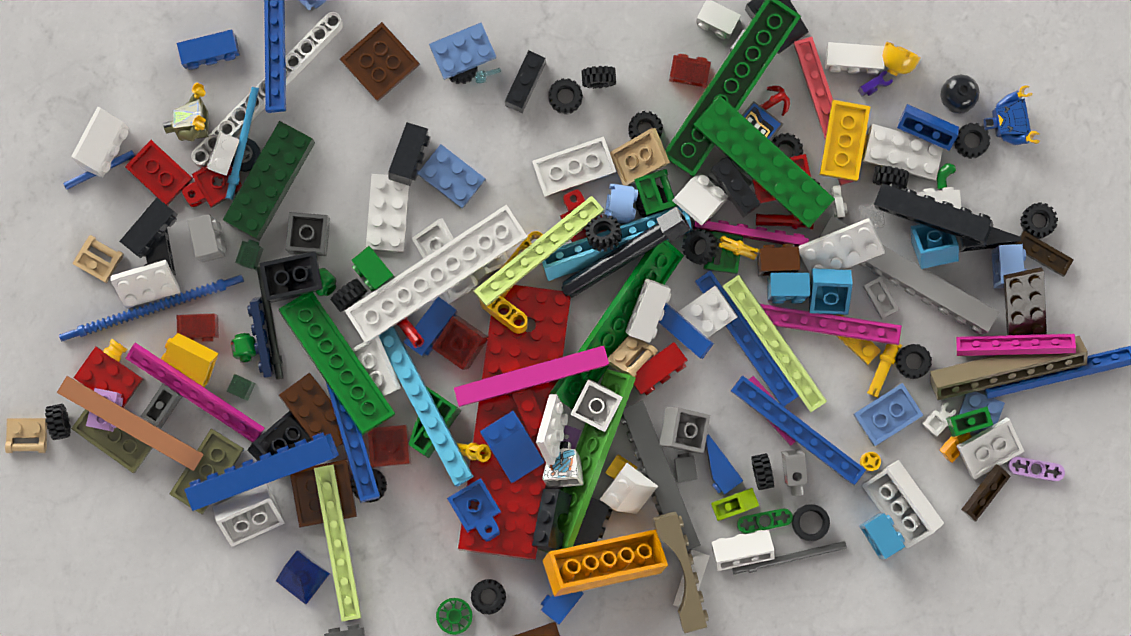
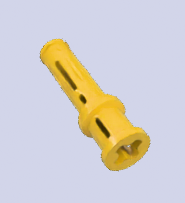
[867,344,902,398]
[456,443,491,462]

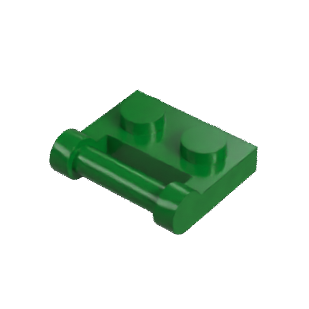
[634,169,678,216]
[703,231,743,274]

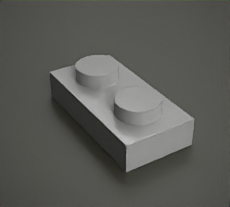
[863,276,899,319]

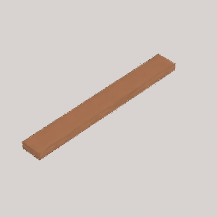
[57,376,204,471]

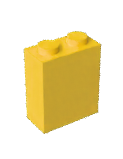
[161,333,219,387]

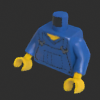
[983,85,1040,145]

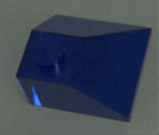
[276,550,330,605]

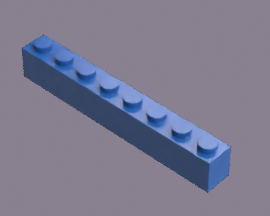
[184,432,339,511]

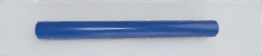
[63,150,135,190]

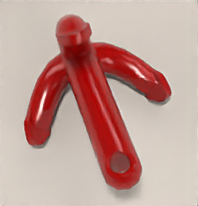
[760,86,790,116]

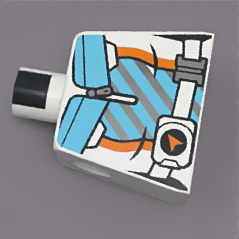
[542,441,584,488]

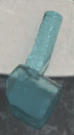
[475,68,501,83]

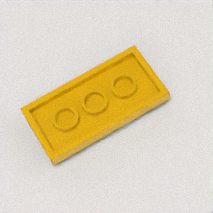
[819,100,871,182]

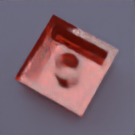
[432,316,489,370]
[368,425,411,468]

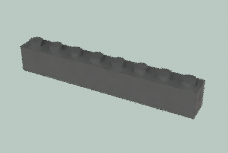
[621,401,701,552]

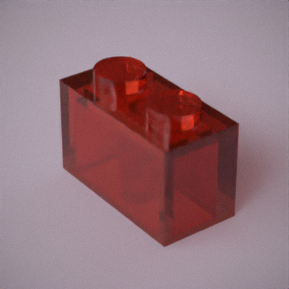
[669,54,711,88]
[176,313,219,342]

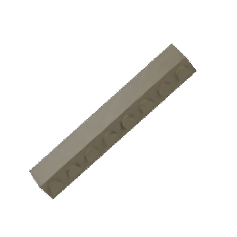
[930,336,1088,401]

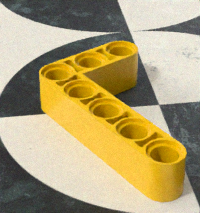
[480,231,543,334]

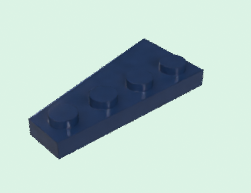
[247,297,274,378]

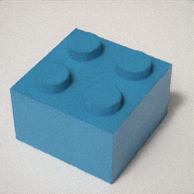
[911,224,959,269]
[809,269,853,315]
[767,273,810,304]
[859,513,905,559]

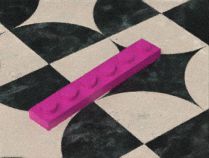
[693,219,809,247]
[956,334,1076,356]

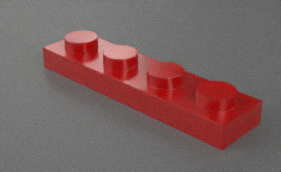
[499,359,543,437]

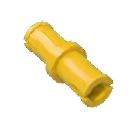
[719,236,758,260]

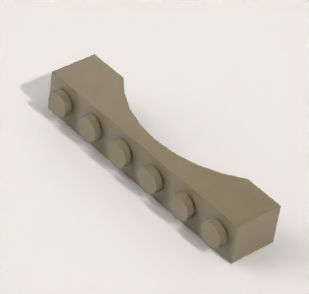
[653,512,709,633]

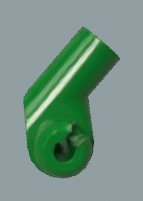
[937,163,956,190]

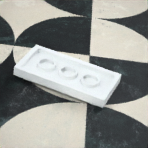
[862,124,943,181]
[532,136,616,198]
[366,174,409,252]
[412,218,479,304]
[798,218,885,276]

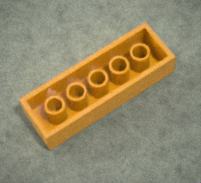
[543,529,668,597]

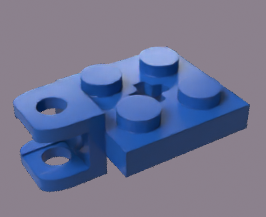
[447,478,501,542]

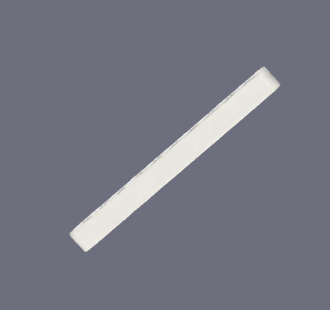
[191,12,343,168]

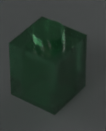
[235,239,263,270]
[227,374,256,401]

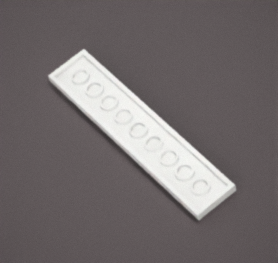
[345,204,528,344]

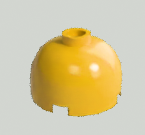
[882,42,921,76]

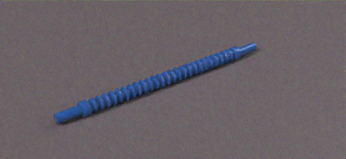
[59,275,244,342]

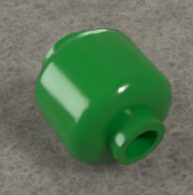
[315,268,337,296]
[231,333,256,363]

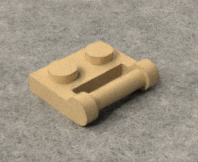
[72,235,124,283]
[608,336,658,377]
[5,418,47,453]

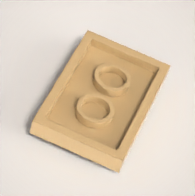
[610,128,670,186]

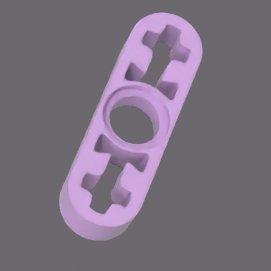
[1007,457,1065,481]

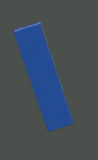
[658,303,714,359]

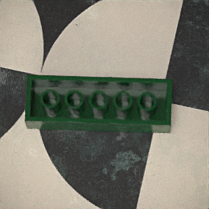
[223,120,315,241]

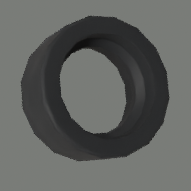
[792,504,830,541]

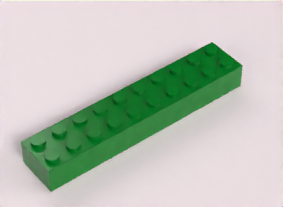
[665,0,801,177]

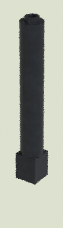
[561,207,691,298]

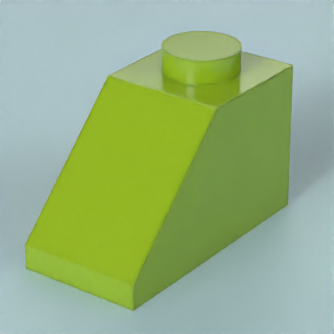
[711,488,759,521]

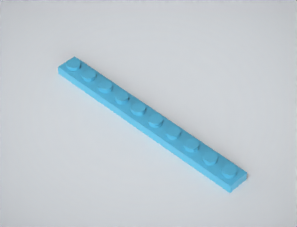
[379,326,474,487]

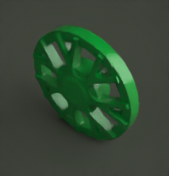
[436,598,473,635]

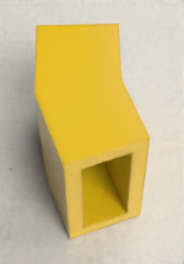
[605,454,638,479]

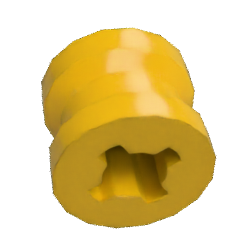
[103,339,128,362]
[860,452,881,472]

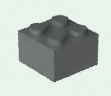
[286,212,330,256]

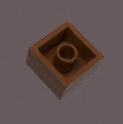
[757,244,800,276]

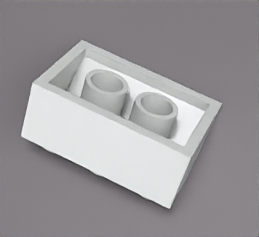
[71,107,129,178]
[213,484,285,547]

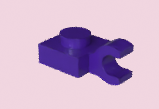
[858,71,893,97]

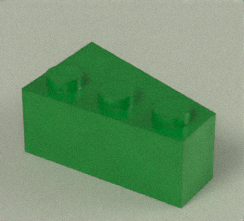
[409,386,461,458]

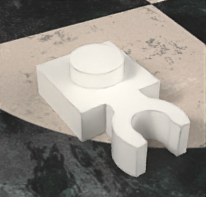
[831,185,847,220]
[922,402,956,437]

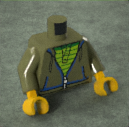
[163,83,209,141]

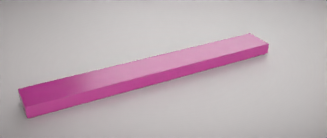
[746,304,902,345]
[125,342,265,442]
[454,346,609,407]

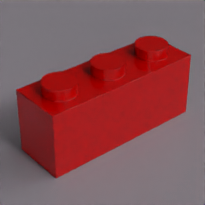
[633,342,688,396]

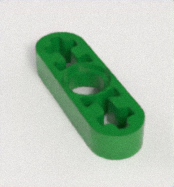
[737,508,793,533]

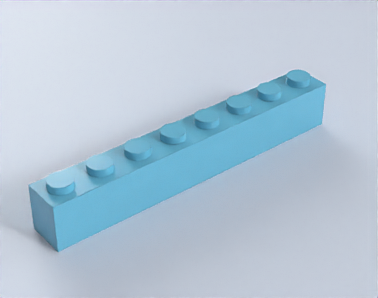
[542,206,692,281]

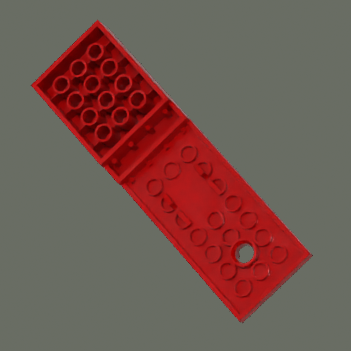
[458,285,571,561]

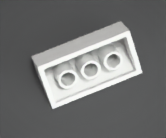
[862,460,944,548]

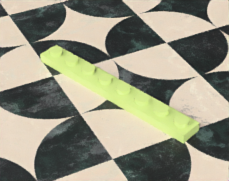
[474,196,604,307]
[723,275,827,412]
[314,464,361,621]

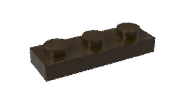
[1015,231,1074,277]
[961,464,1011,522]

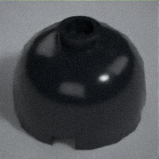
[940,74,980,114]

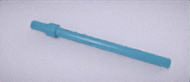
[226,87,259,200]

